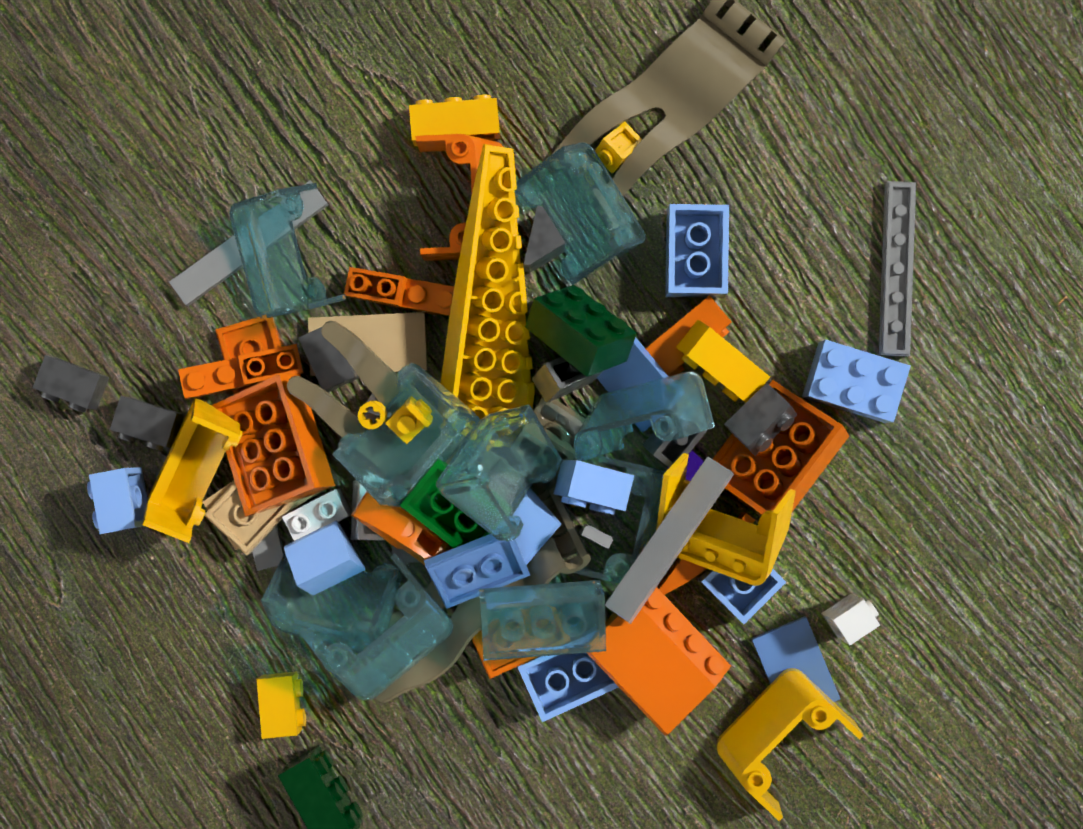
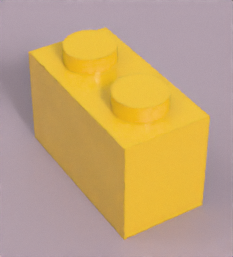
[256,671,306,739]

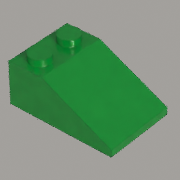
[400,459,512,548]

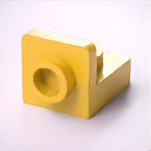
[593,122,642,173]
[385,396,433,444]

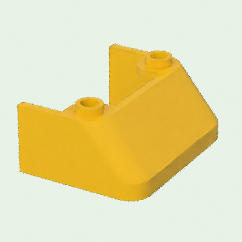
[142,398,243,543]
[656,453,796,586]
[716,668,864,821]

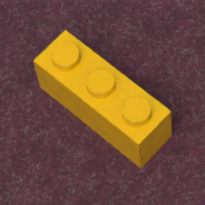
[409,94,500,147]
[676,320,770,403]

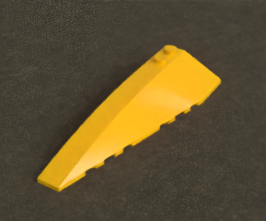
[437,144,535,449]

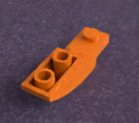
[344,267,454,317]
[178,344,303,399]
[351,490,454,565]

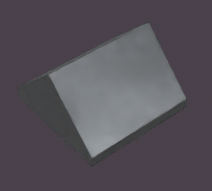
[524,206,566,273]

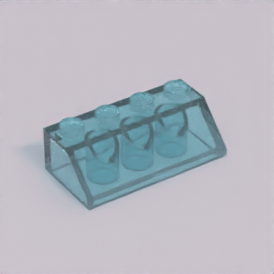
[479,580,606,661]

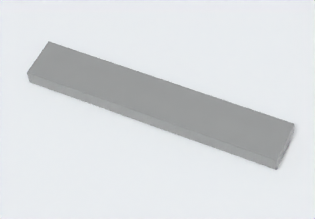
[169,180,329,306]
[878,181,916,357]
[604,456,734,624]

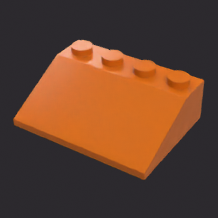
[212,374,335,517]
[713,380,849,517]
[583,587,731,736]

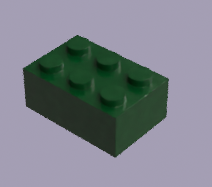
[525,285,637,377]
[278,745,363,829]

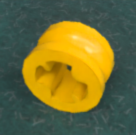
[358,400,387,429]

